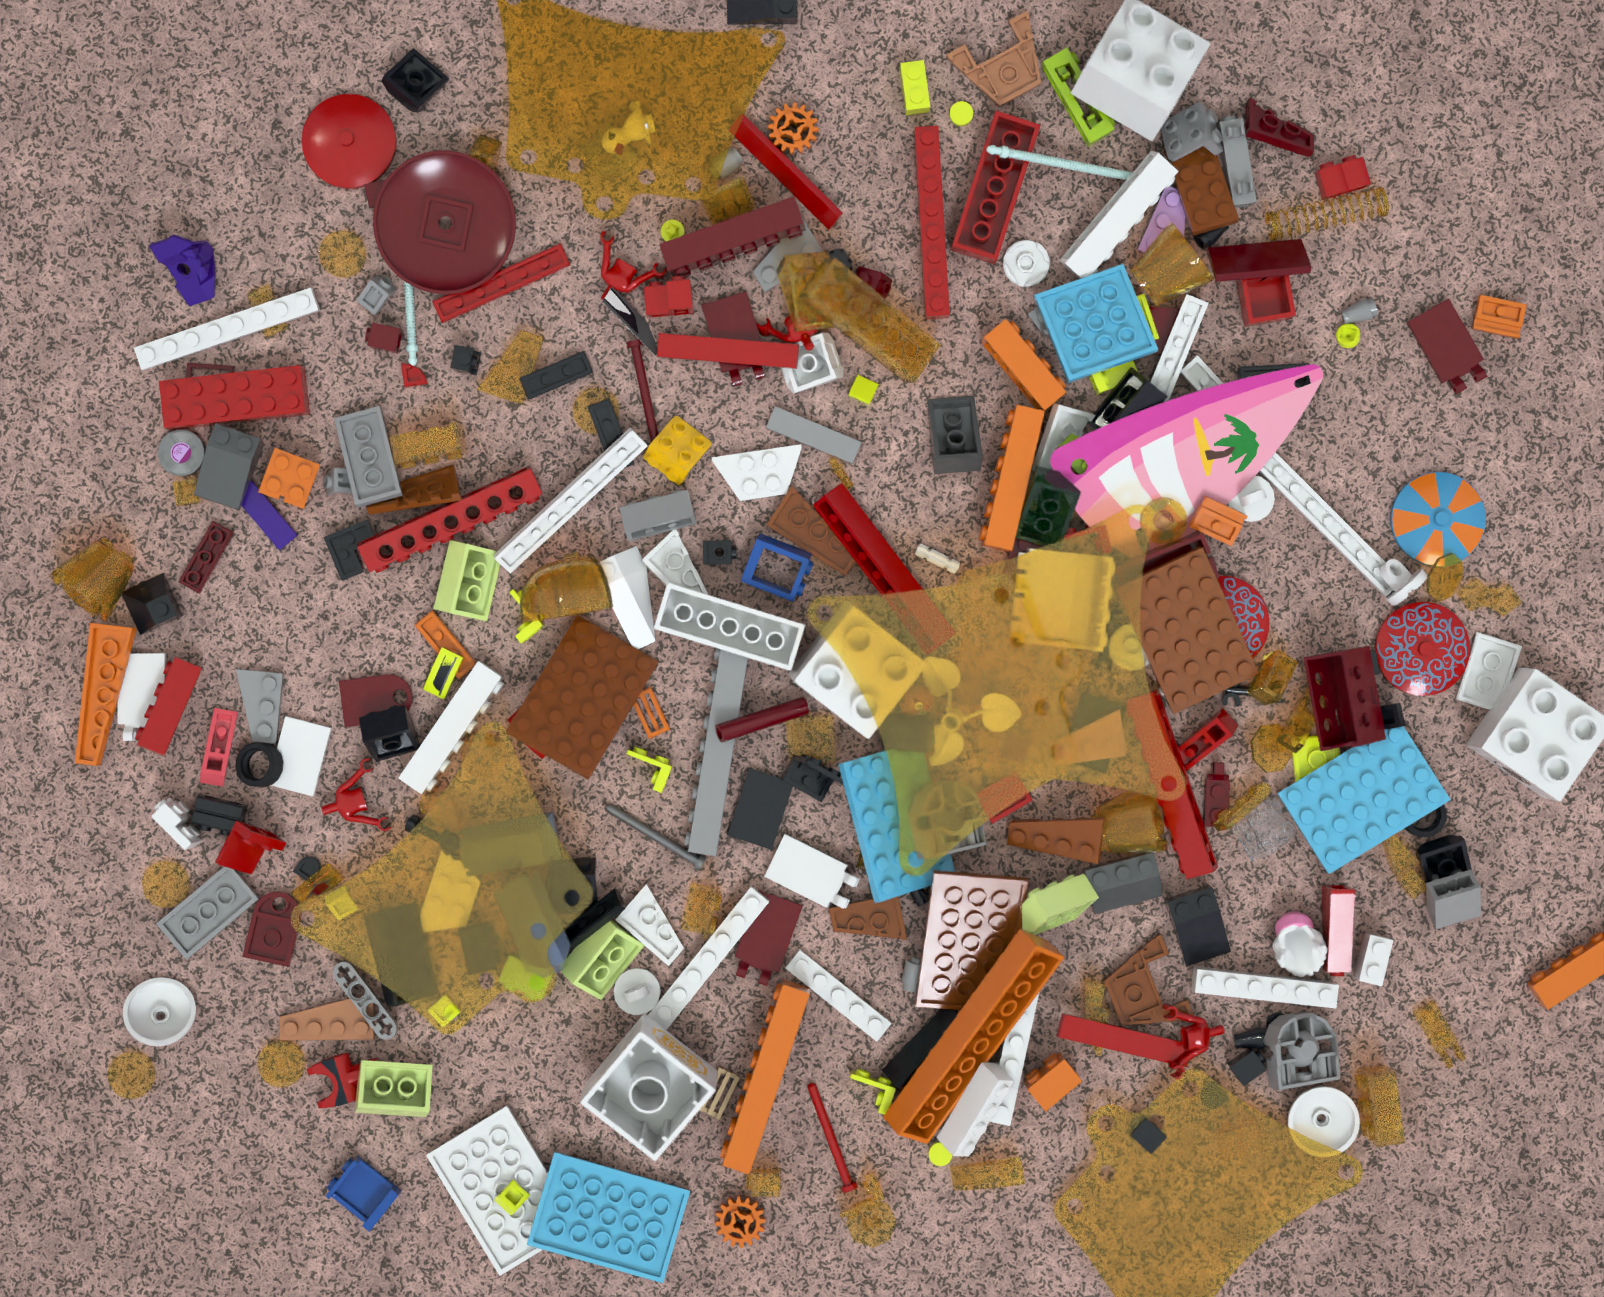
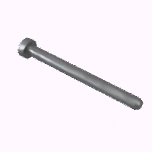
[605,804,707,871]

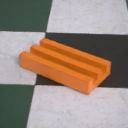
[633,687,670,739]

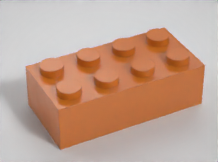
[981,319,1066,411]

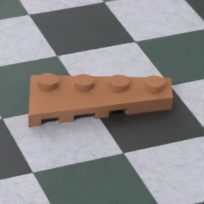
[279,995,375,1040]

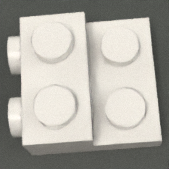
[151,798,202,850]

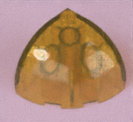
[520,552,613,623]

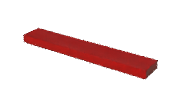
[729,114,843,230]
[432,243,571,324]
[657,333,799,369]
[1056,1013,1189,1067]

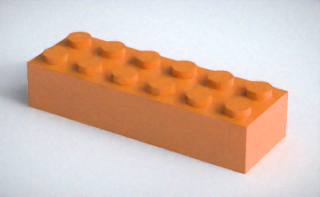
[978,405,1045,552]

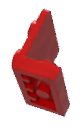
[215,820,286,874]

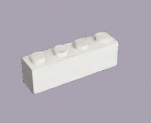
[937,1062,1014,1156]

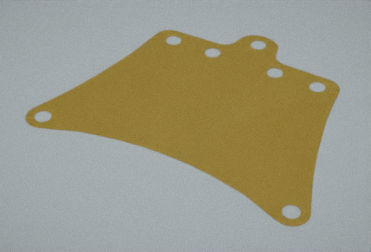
[497,0,785,220]
[941,504,1186,801]
[807,573,1081,876]
[291,722,593,1034]
[1054,1068,1363,1297]

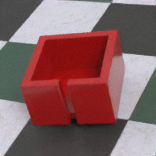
[1236,275,1296,327]

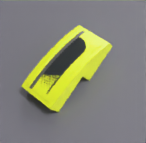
[423,647,464,700]

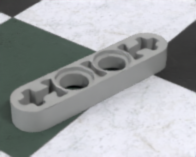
[333,961,398,1040]

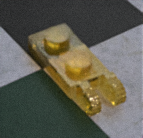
[1213,782,1272,831]
[1412,1000,1466,1069]

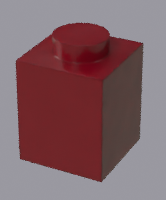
[365,322,403,354]

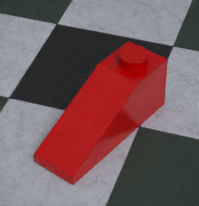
[1178,708,1239,771]

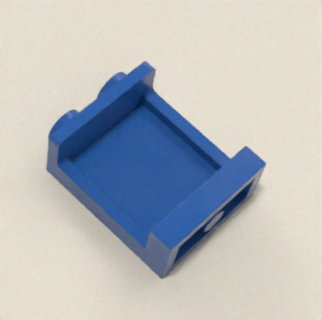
[326,1156,402,1232]

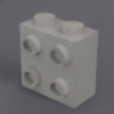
[1426,870,1481,929]

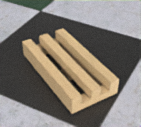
[699,1066,740,1120]

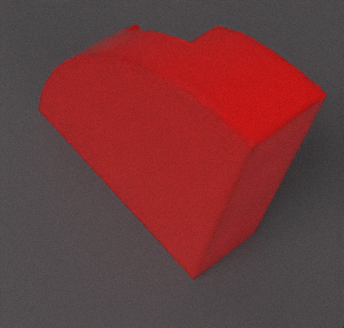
[401,364,428,388]

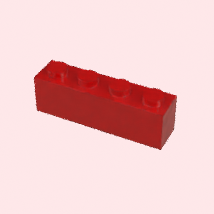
[135,657,202,757]

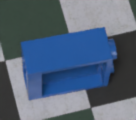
[741,533,814,602]

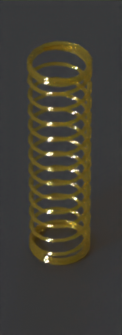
[1265,186,1389,241]

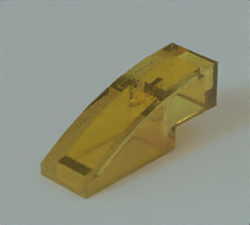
[1276,680,1325,754]
[1382,834,1426,899]
[1083,978,1110,1056]
[950,1157,1025,1190]

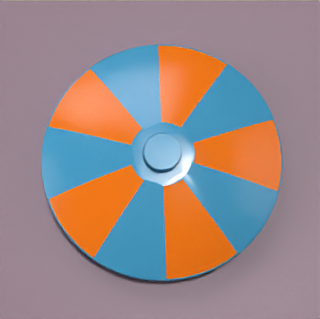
[1390,472,1486,566]

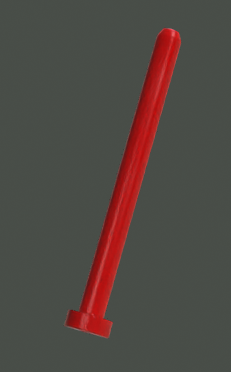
[807,1082,858,1193]

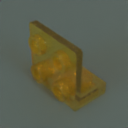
[681,882,722,939]

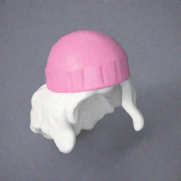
[1273,911,1327,977]

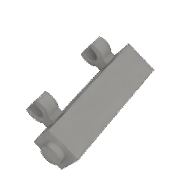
[1217,116,1257,208]

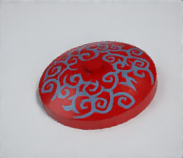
[1217,576,1269,659]
[1374,602,1470,696]

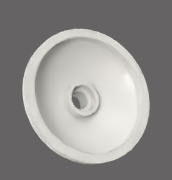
[123,977,196,1046]
[1288,1086,1360,1157]

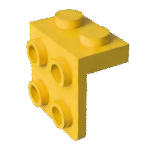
[643,416,711,486]

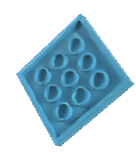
[1034,264,1158,383]

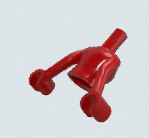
[600,231,667,300]
[756,293,829,351]
[321,758,391,831]
[1162,1003,1225,1079]

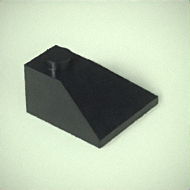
[121,573,183,635]

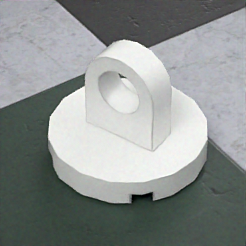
[1228,476,1275,522]
[1380,559,1428,606]
[614,968,661,1015]

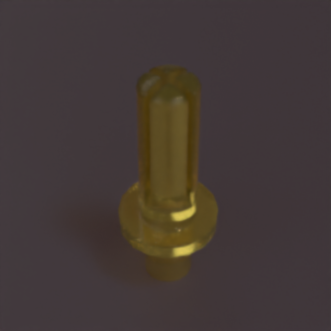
[828,457,853,490]

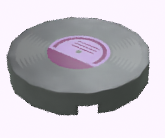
[158,430,205,476]

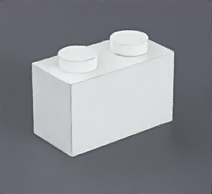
[1354,932,1393,986]

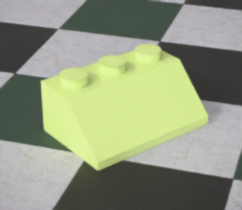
[434,540,500,621]
[1022,874,1099,935]
[561,919,645,1000]
[355,1060,433,1117]

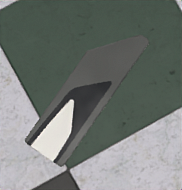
[603,287,657,356]

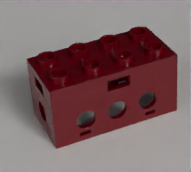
[1303,646,1386,751]

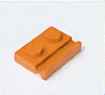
[1471,295,1527,339]
[1189,495,1248,546]

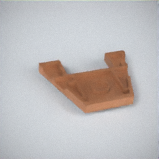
[946,11,1041,108]

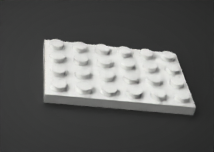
[426,1105,548,1276]

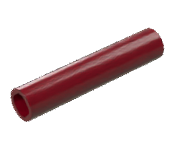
[715,697,809,743]

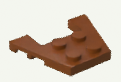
[1103,934,1194,1025]

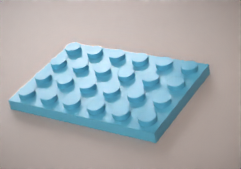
[1277,726,1451,874]
[838,748,955,903]
[527,1151,690,1283]

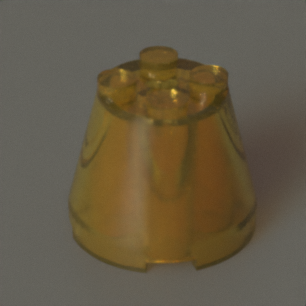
[1130,222,1215,306]
[49,537,134,622]
[1091,782,1168,853]

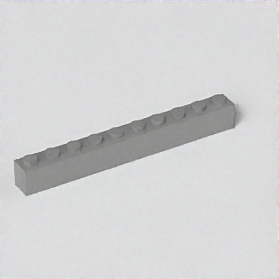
[684,648,748,856]

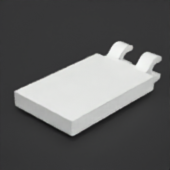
[118,653,167,741]
[764,834,860,909]

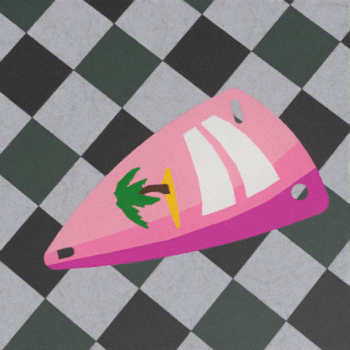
[1050,364,1323,558]

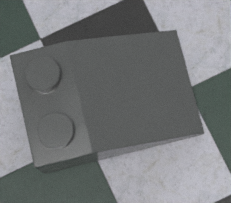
[927,396,983,474]
[194,423,264,510]

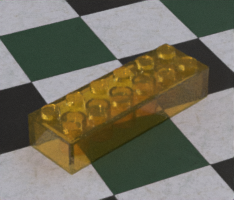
[798,258,941,383]

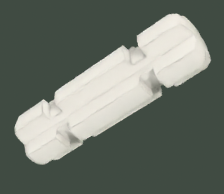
[915,544,960,573]

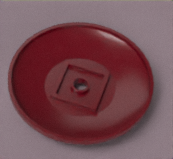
[373,150,516,294]

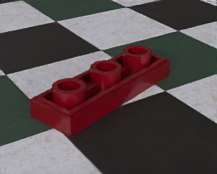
[179,521,234,594]

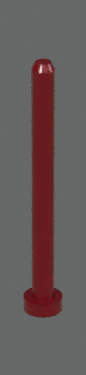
[626,339,658,442]

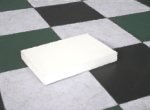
[1455,632,1522,710]
[271,716,332,796]

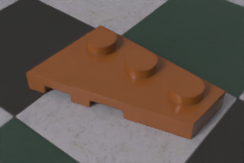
[828,896,907,940]

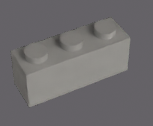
[619,490,697,541]

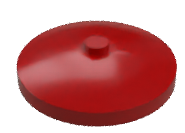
[302,94,397,189]

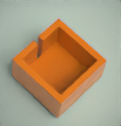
[258,448,320,509]
[1024,1052,1082,1111]

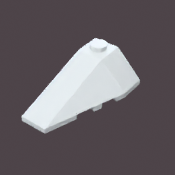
[592,546,656,649]

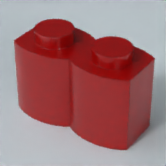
[1314,155,1371,200]

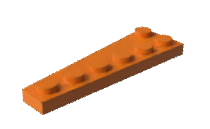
[75,623,137,766]

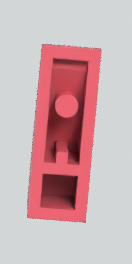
[200,708,238,787]

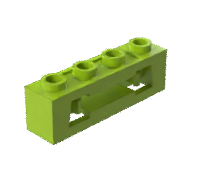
[1041,48,1115,147]

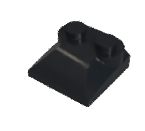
[382,48,449,112]
[1416,835,1472,884]

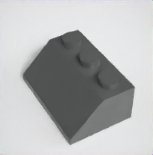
[1082,850,1163,914]

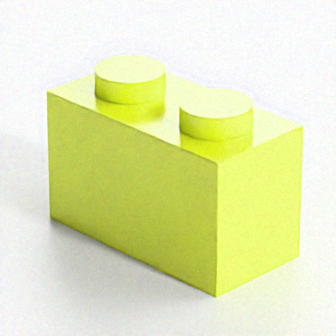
[900,60,930,116]

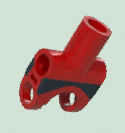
[306,1052,378,1109]

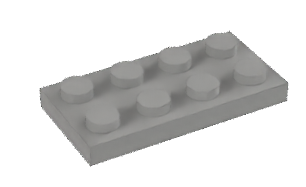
[334,406,403,508]
[156,867,260,960]

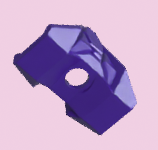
[149,234,216,307]

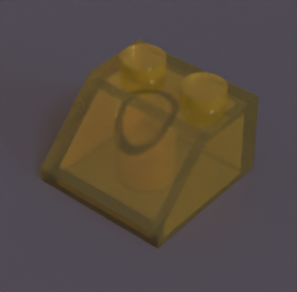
[699,175,756,225]

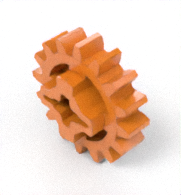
[768,102,819,155]
[715,1195,766,1248]

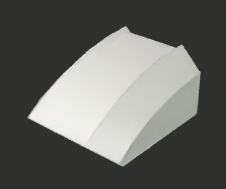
[781,333,843,394]

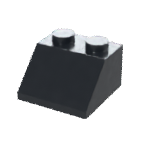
[359,705,420,762]

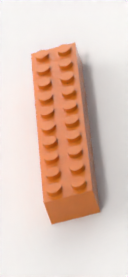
[883,929,1065,1144]

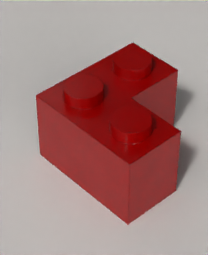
[644,276,694,318]

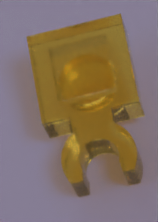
[172,478,200,507]

